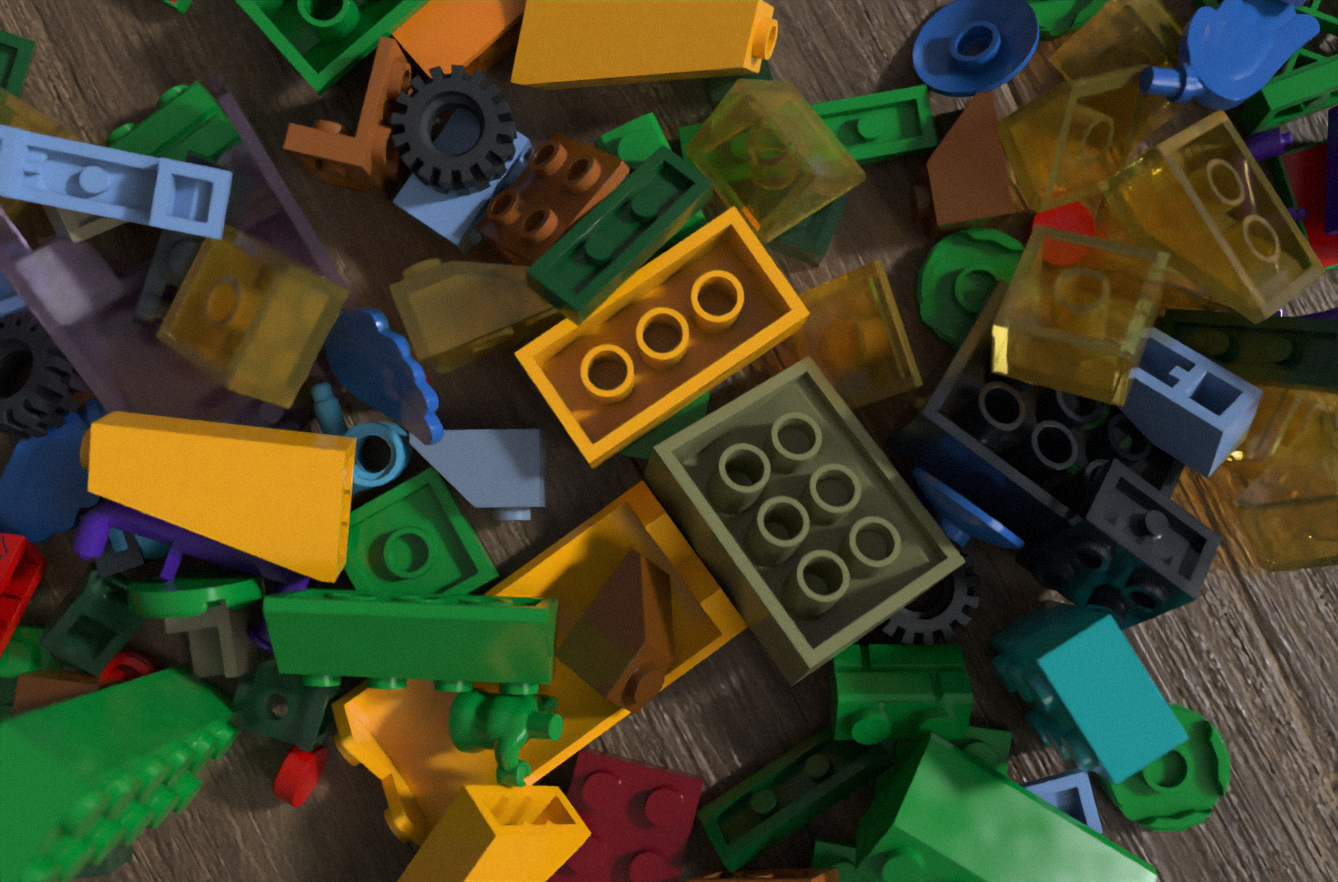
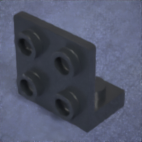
[1015,458,1222,631]

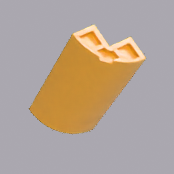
[331,480,749,847]

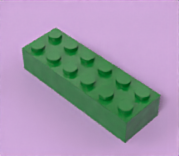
[0,663,246,882]

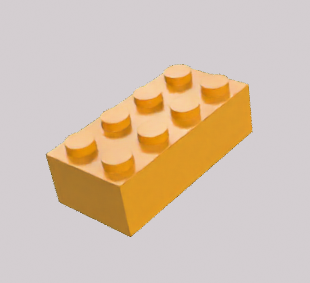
[514,206,810,469]

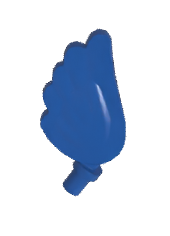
[1139,0,1320,110]
[301,282,444,445]
[0,392,143,544]

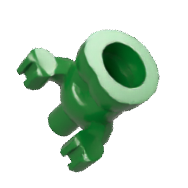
[448,687,563,788]

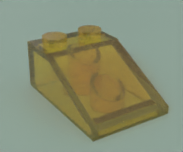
[1097,110,1327,325]
[389,259,567,375]

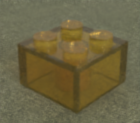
[156,223,350,409]
[991,224,1170,407]

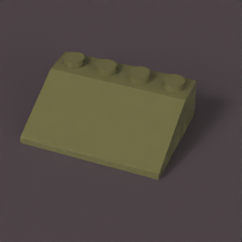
[643,356,966,687]

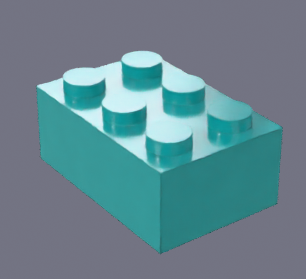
[987,600,1189,785]

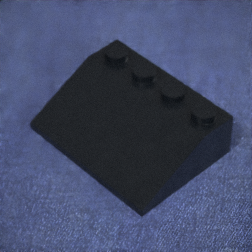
[886,279,1185,545]

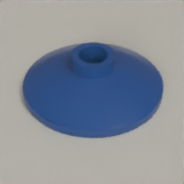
[912,0,1039,97]
[912,466,1025,549]

